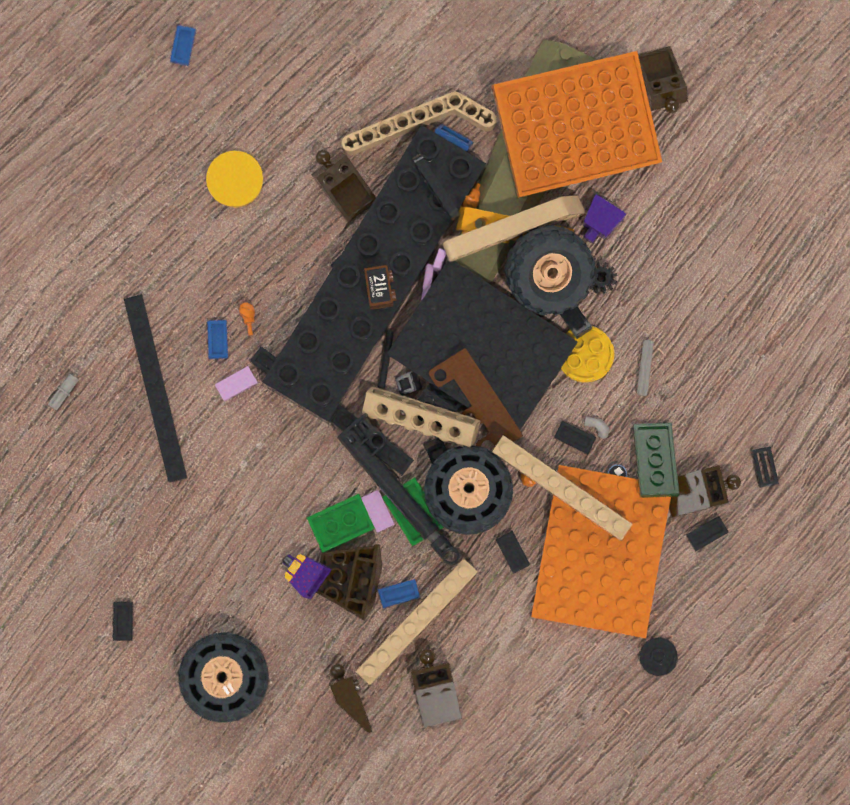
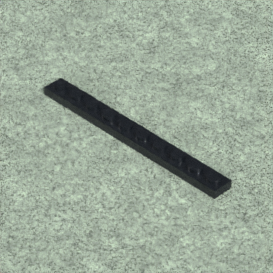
[124,294,188,483]
[249,346,414,476]

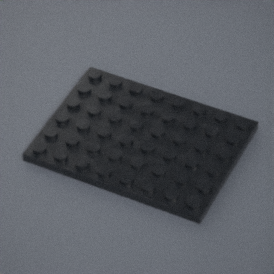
[387,260,578,430]

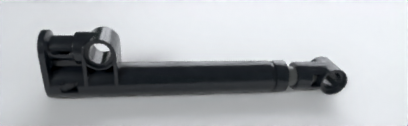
[337,413,460,566]

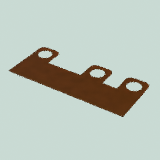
[429,348,523,452]

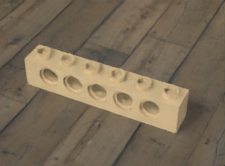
[362,386,480,447]

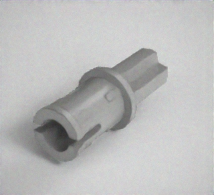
[48,373,79,410]

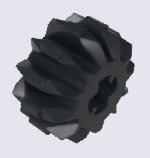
[589,262,617,294]

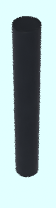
[378,331,394,389]

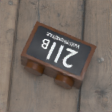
[364,265,396,310]

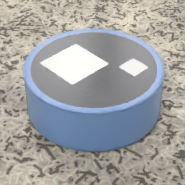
[608,465,627,477]

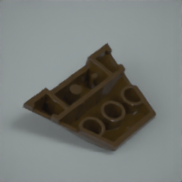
[316,544,382,621]

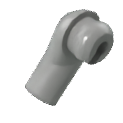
[584,417,610,438]

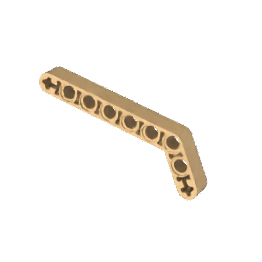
[342,92,496,156]
[442,196,585,262]

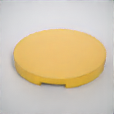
[206,151,263,208]
[561,326,614,383]

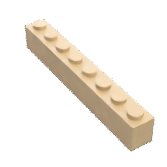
[492,436,632,540]
[356,559,478,685]

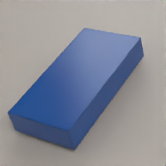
[170,25,196,66]
[434,124,473,152]
[207,320,228,359]
[378,579,420,608]

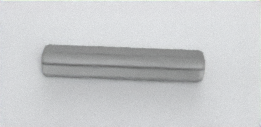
[637,340,654,396]

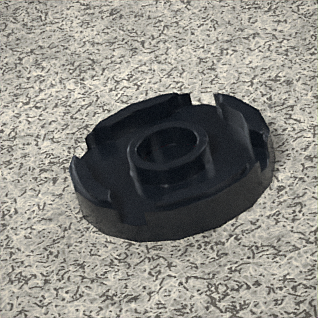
[639,637,678,676]

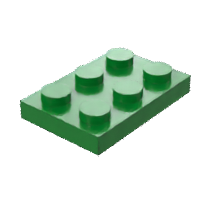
[382,477,444,547]
[307,494,375,553]

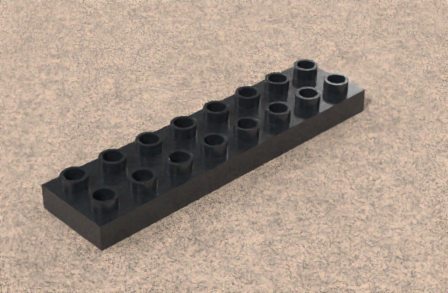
[262,125,487,425]

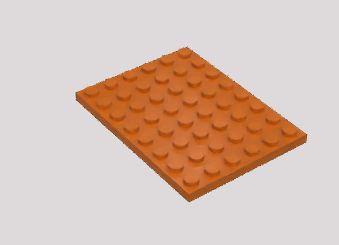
[492,51,662,197]
[531,465,671,638]

